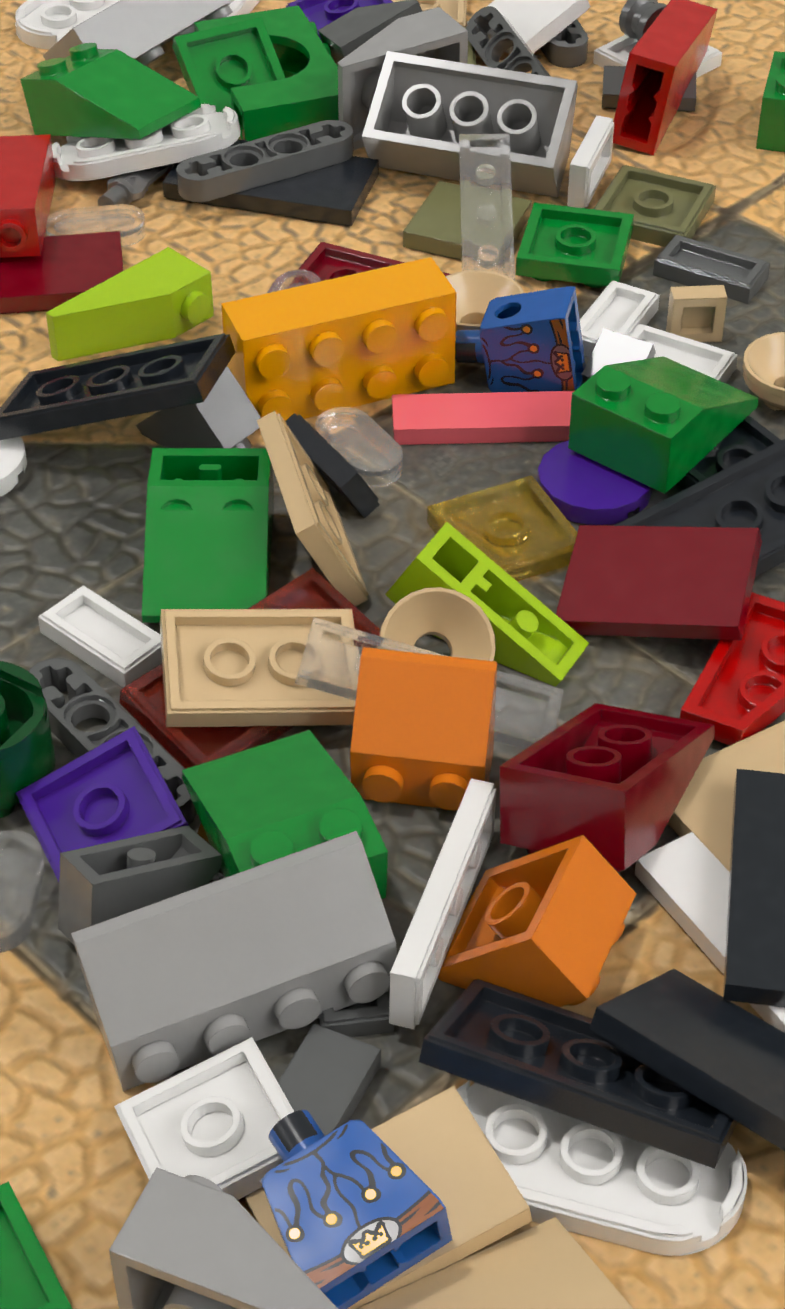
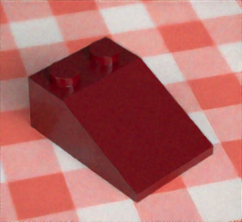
[500,703,715,872]

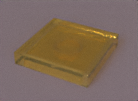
[427,475,578,582]

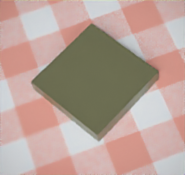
[594,165,716,247]
[403,181,532,268]

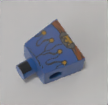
[455,286,586,392]
[260,1110,452,1309]

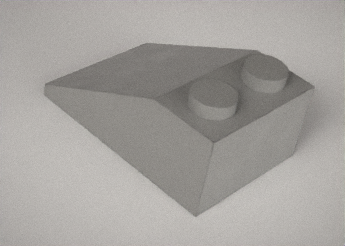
[338,7,468,150]
[109,1168,338,1309]

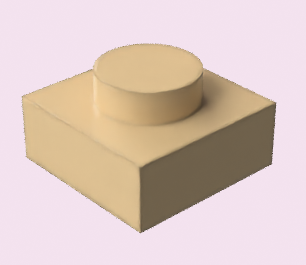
[666,285,727,342]

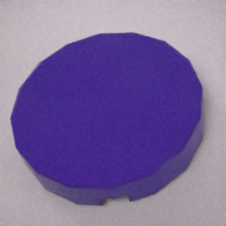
[537,440,653,525]

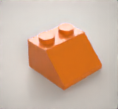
[350,647,497,810]
[438,835,637,1007]

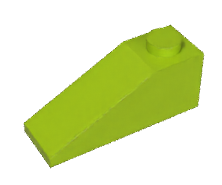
[46,247,214,361]
[385,522,589,687]

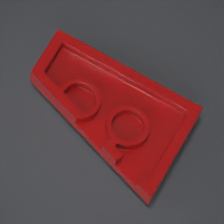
[680,592,785,745]

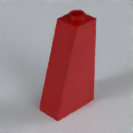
[613,0,718,156]
[0,134,56,258]

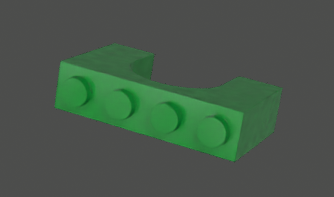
[194,5,339,141]

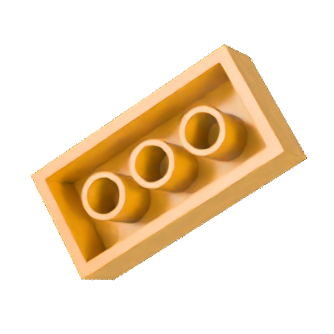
[221,257,457,430]

